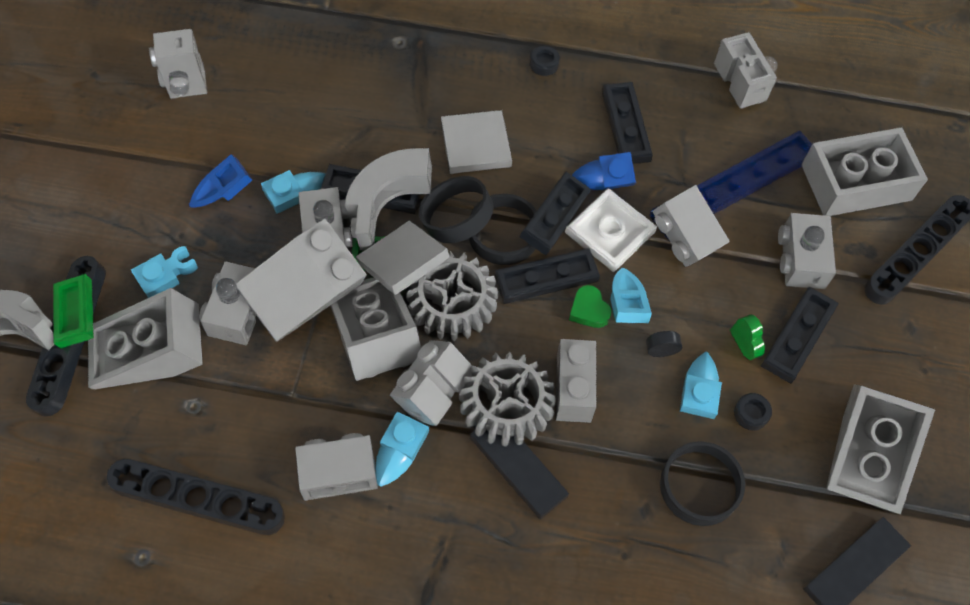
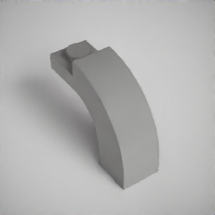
[345,148,432,250]
[0,290,55,350]

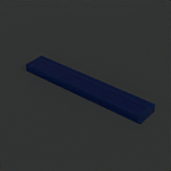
[649,130,812,239]

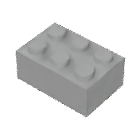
[802,127,928,216]

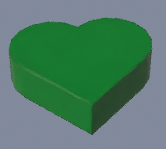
[569,285,611,328]
[730,314,765,360]

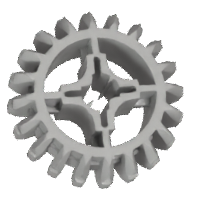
[406,251,498,341]
[459,352,556,446]

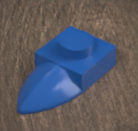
[572,152,636,190]
[189,154,252,208]

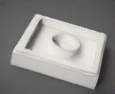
[565,188,657,272]

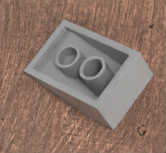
[235,219,367,342]
[330,277,421,381]
[88,288,203,389]
[826,384,935,514]

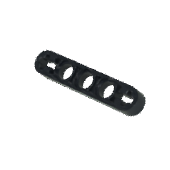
[865,195,970,305]
[26,255,106,417]
[107,459,285,535]

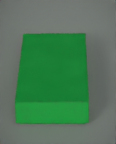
[53,274,93,349]

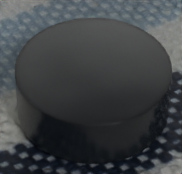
[530,46,560,76]
[646,331,683,357]
[734,393,772,431]

